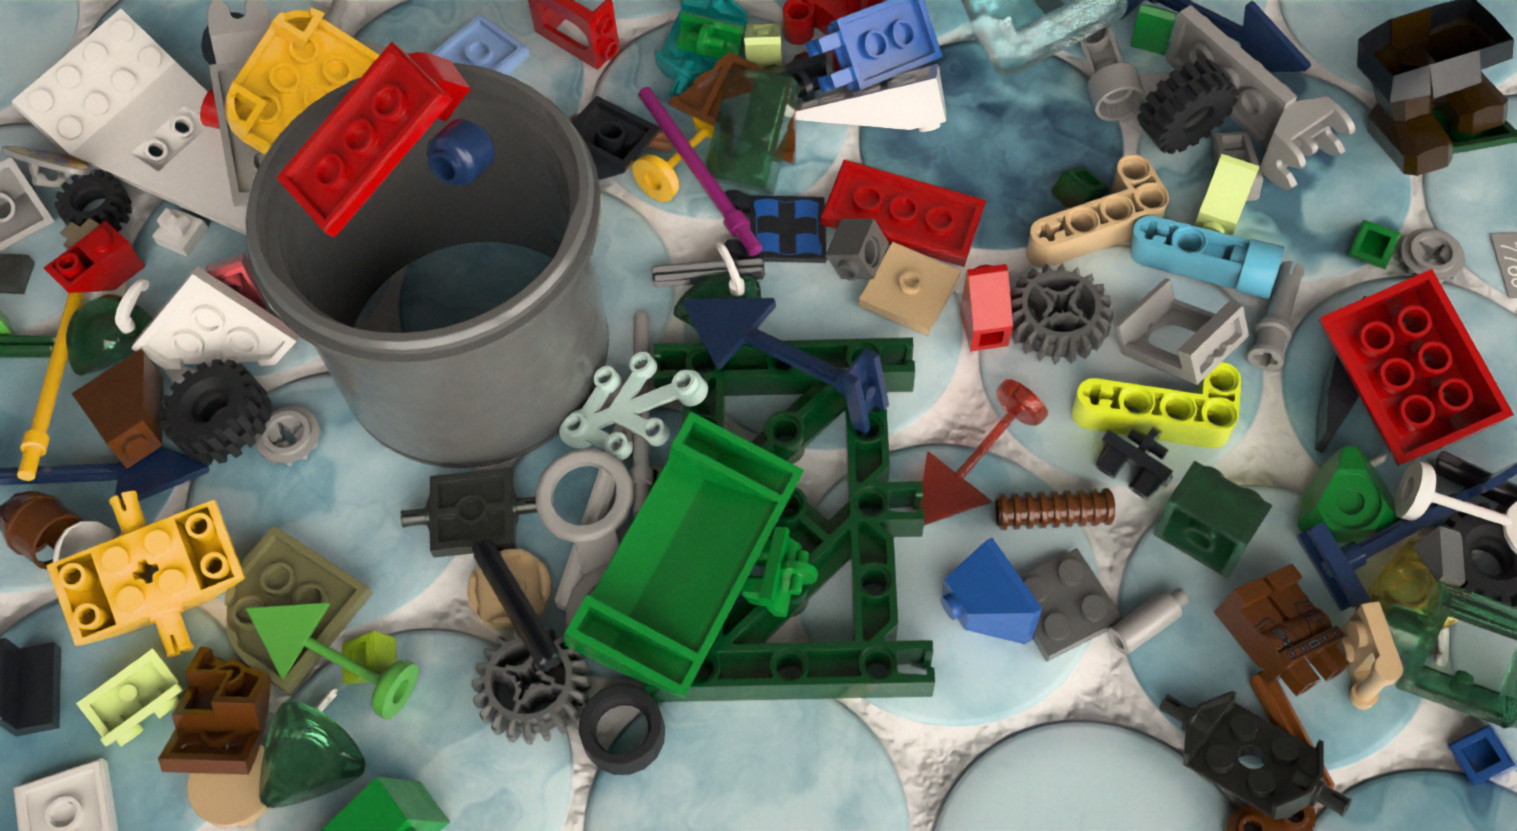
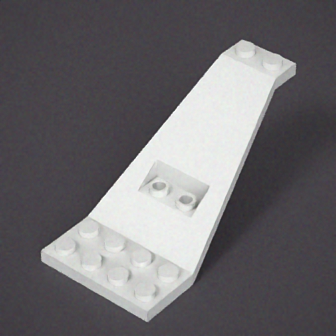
[12,9,247,235]

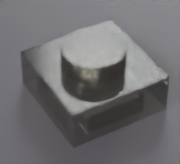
[0,253,35,294]

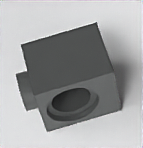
[826,219,889,280]

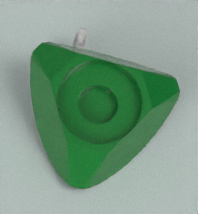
[1297,446,1403,543]

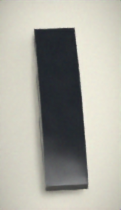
[1315,296,1366,454]

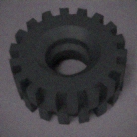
[1137,59,1239,154]
[159,359,272,465]
[1425,503,1517,619]

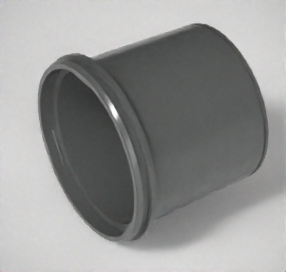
[245,63,609,468]

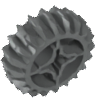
[1010,263,1113,365]
[471,627,591,745]

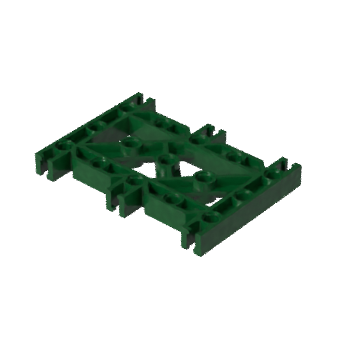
[645,337,935,702]

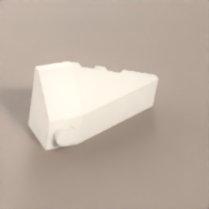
[796,64,946,132]

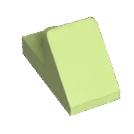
[744,23,782,68]

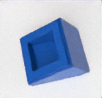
[1448,724,1517,786]

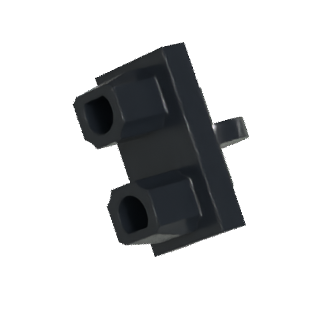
[765,51,827,102]
[1095,427,1173,500]

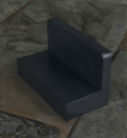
[0,638,61,737]

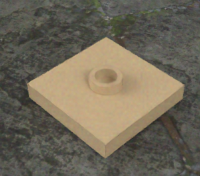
[858,242,962,336]

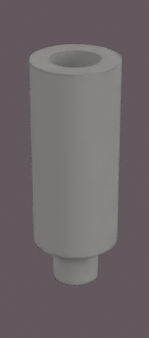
[1108,588,1190,655]

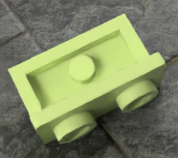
[76,648,186,747]

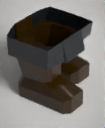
[1357,0,1514,176]

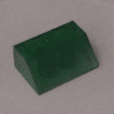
[705,69,800,195]

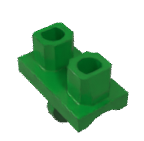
[676,11,745,59]
[742,527,818,617]

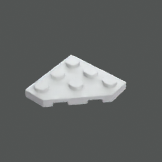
[131,266,299,370]

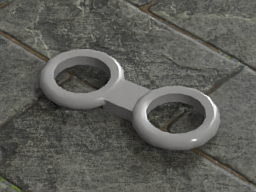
[535,448,634,629]

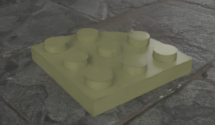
[224,525,373,696]

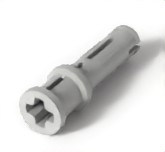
[1247,261,1304,371]

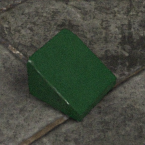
[1052,166,1110,209]

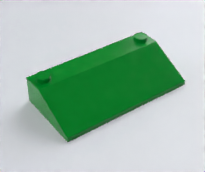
[564,411,804,699]

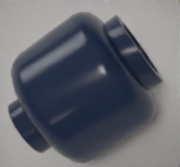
[427,118,495,187]

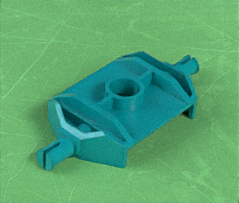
[654,0,748,99]

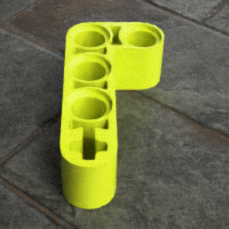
[1071,362,1241,448]

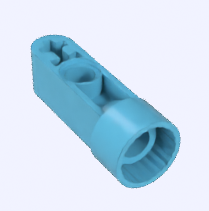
[1130,216,1285,300]

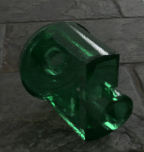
[1384,581,1517,728]

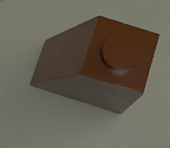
[71,349,163,469]

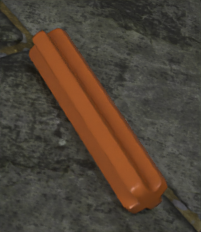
[1249,670,1335,789]

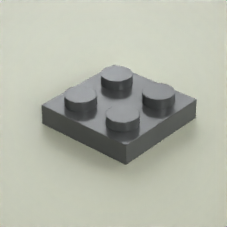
[1020,548,1123,662]

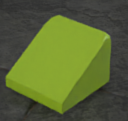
[342,630,396,685]

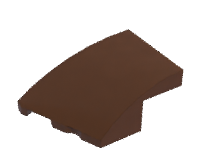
[158,647,271,775]

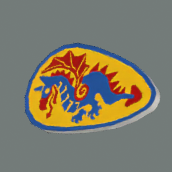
[1,146,91,189]

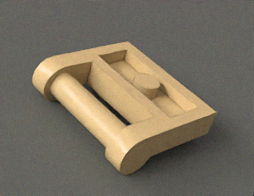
[1336,601,1403,710]

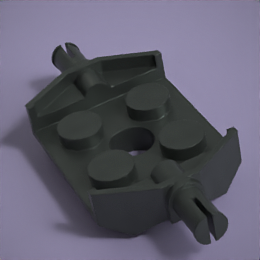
[1159,691,1352,819]

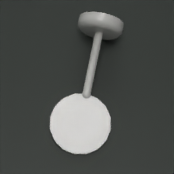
[1394,461,1517,554]

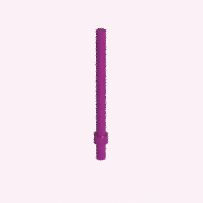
[638,87,763,256]

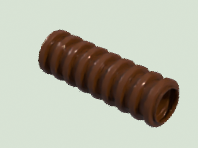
[995,488,1115,530]

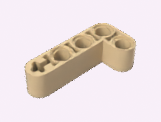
[1026,154,1169,268]

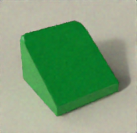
[1347,220,1401,270]

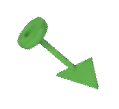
[246,602,419,719]

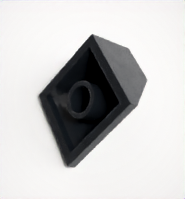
[572,96,660,180]

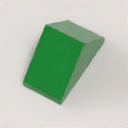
[1130,4,1179,55]

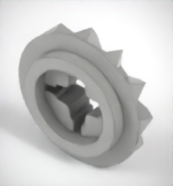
[1399,228,1465,284]
[255,406,322,467]

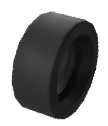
[578,685,665,775]

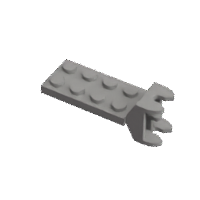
[207,0,271,207]
[1166,5,1355,190]

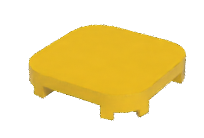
[224,7,379,155]

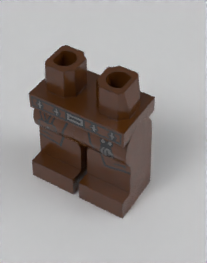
[1214,563,1350,697]

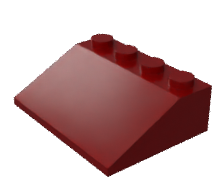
[1318,269,1514,467]

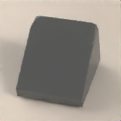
[1414,526,1465,586]

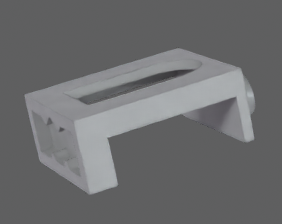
[1114,278,1249,385]

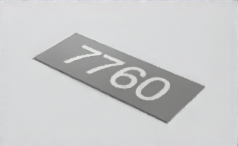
[1490,233,1517,298]

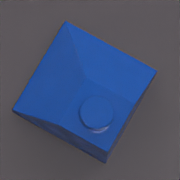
[940,538,1042,644]

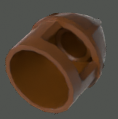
[0,491,84,570]

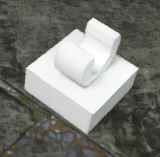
[152,208,209,257]

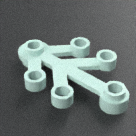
[559,352,708,461]

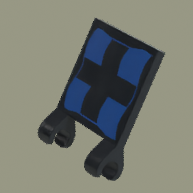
[724,190,827,263]

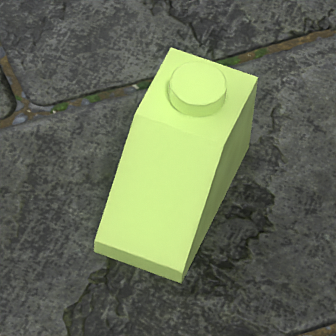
[1194,154,1260,235]

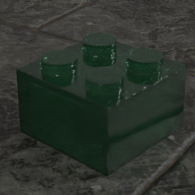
[1153,460,1273,579]

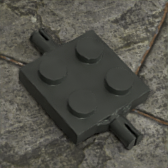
[400,468,537,558]

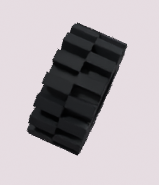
[54,169,133,232]

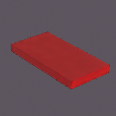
[276,41,452,237]
[820,159,986,267]

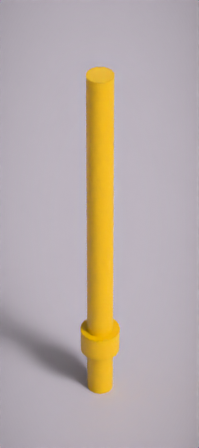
[17,293,84,481]

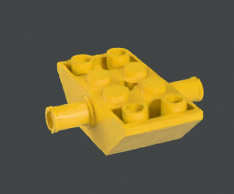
[46,491,245,658]

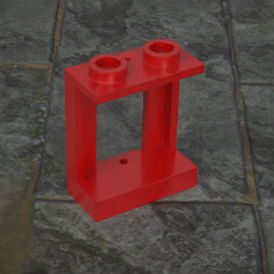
[528,0,620,70]

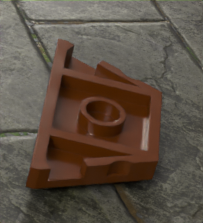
[668,52,796,166]

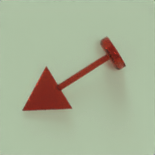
[918,379,1048,526]

